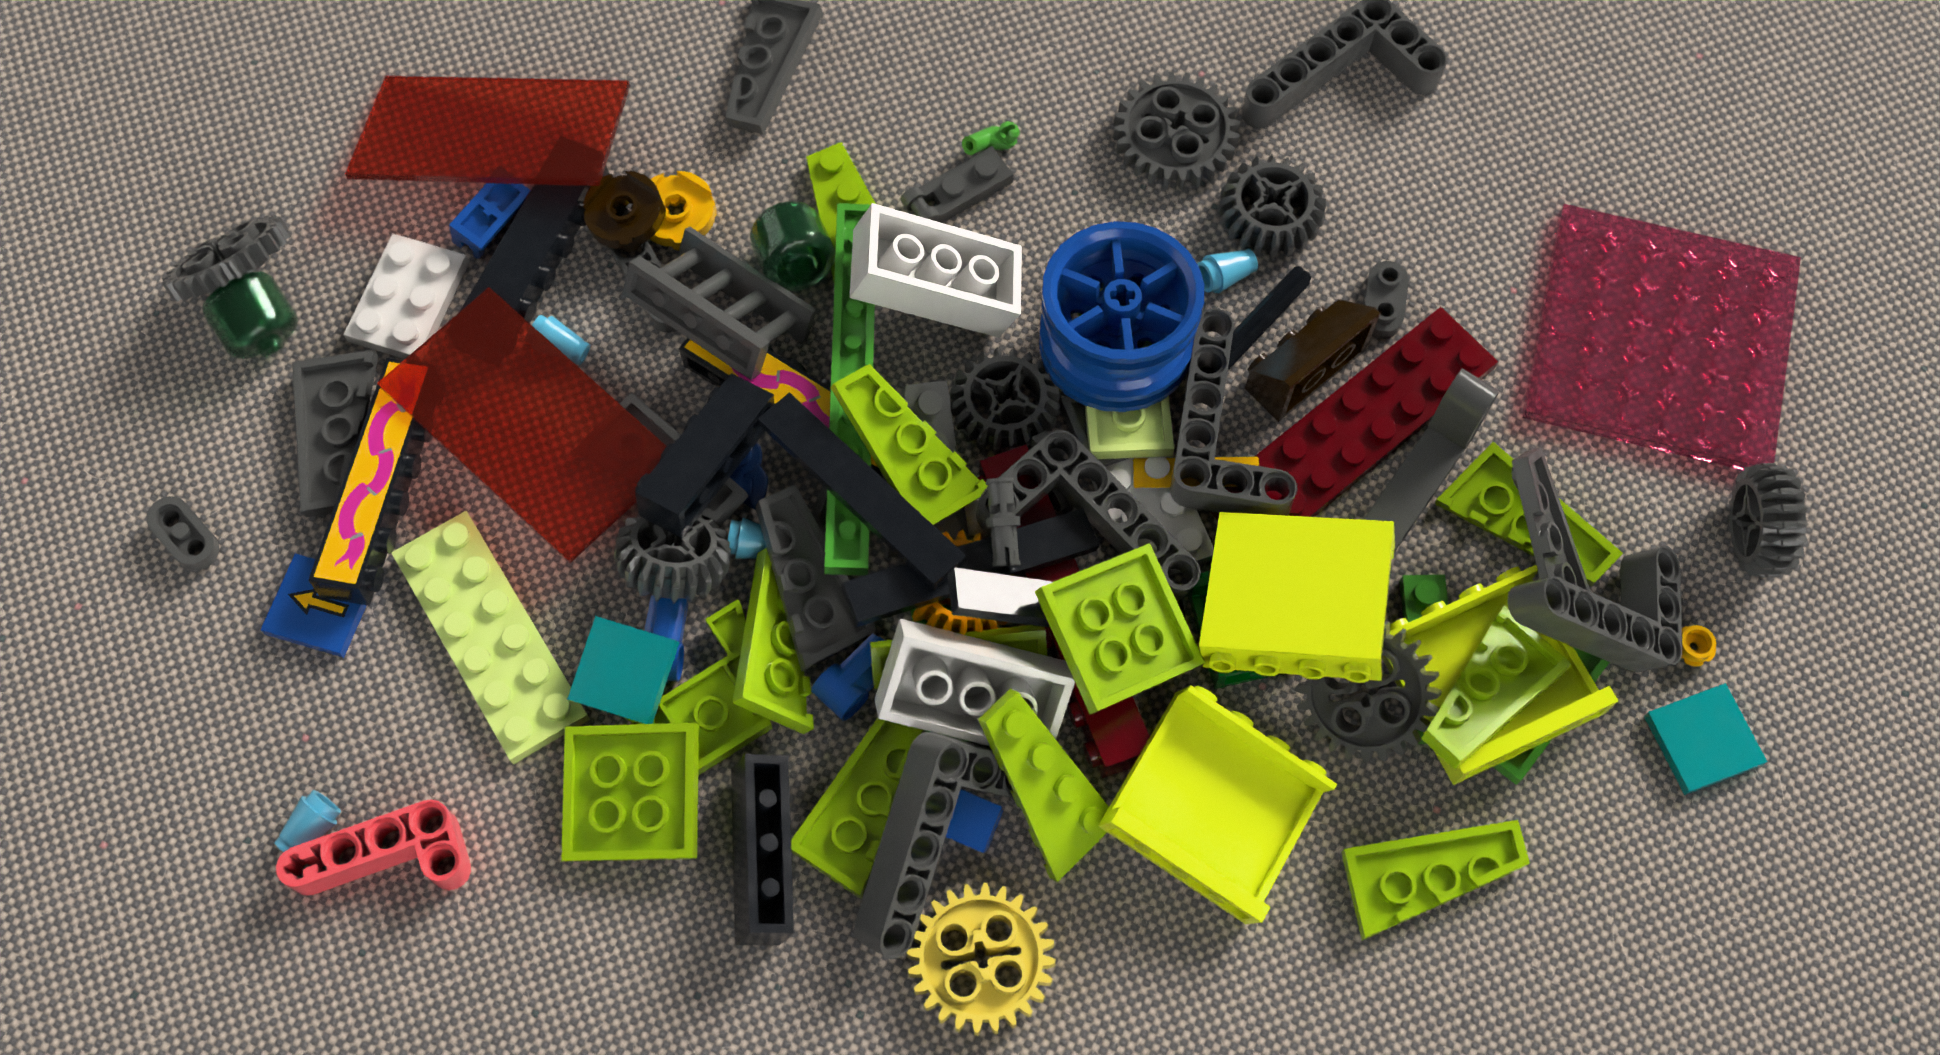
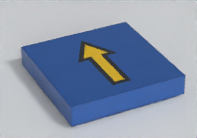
[260,553,367,658]

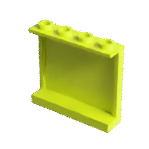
[1199,512,1395,683]
[1381,565,1619,786]
[1098,685,1337,924]

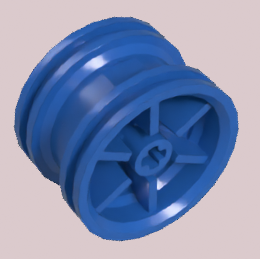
[1039,221,1204,412]

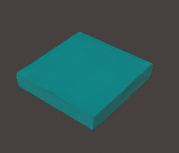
[567,616,680,724]
[1644,683,1768,795]

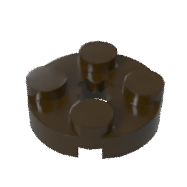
[583,171,666,252]

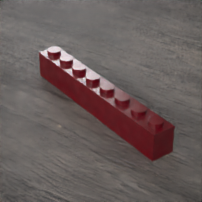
[977,444,1150,778]

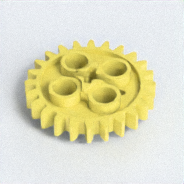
[907,883,1056,1036]

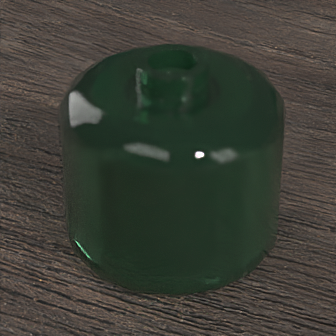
[750,201,835,291]
[202,271,298,359]

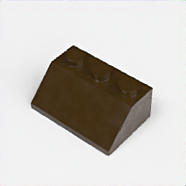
[1245,299,1381,422]

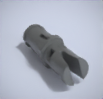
[985,477,1021,568]

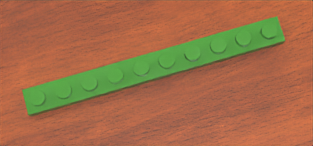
[824,203,875,576]

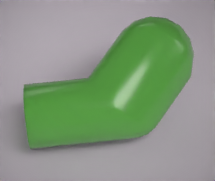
[962,121,1020,155]

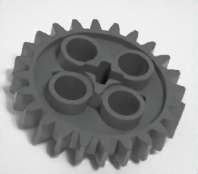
[1113,72,1240,190]
[161,215,291,301]
[1295,621,1442,763]

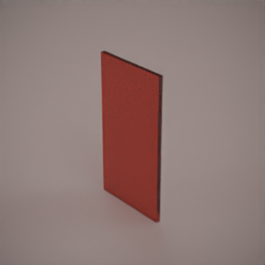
[345,76,630,186]
[377,287,666,563]

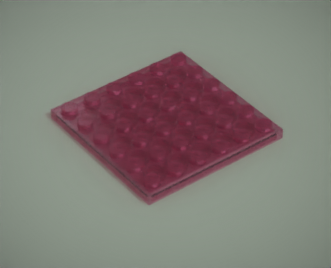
[1522,204,1801,470]

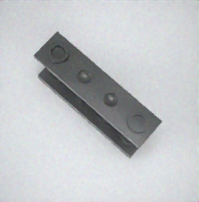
[622,226,817,380]

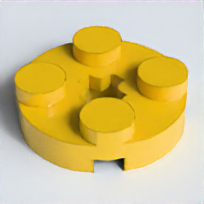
[650,171,717,251]

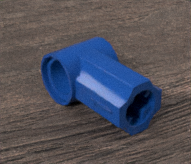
[644,595,689,682]
[811,633,884,721]

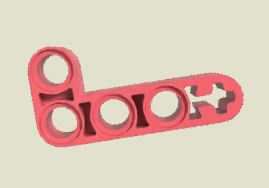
[276,799,471,896]

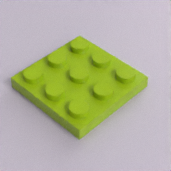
[1034,543,1205,714]
[561,723,699,862]

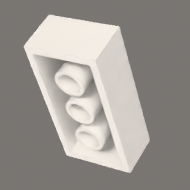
[849,203,1021,338]
[875,619,1075,746]

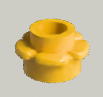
[1682,625,1716,667]

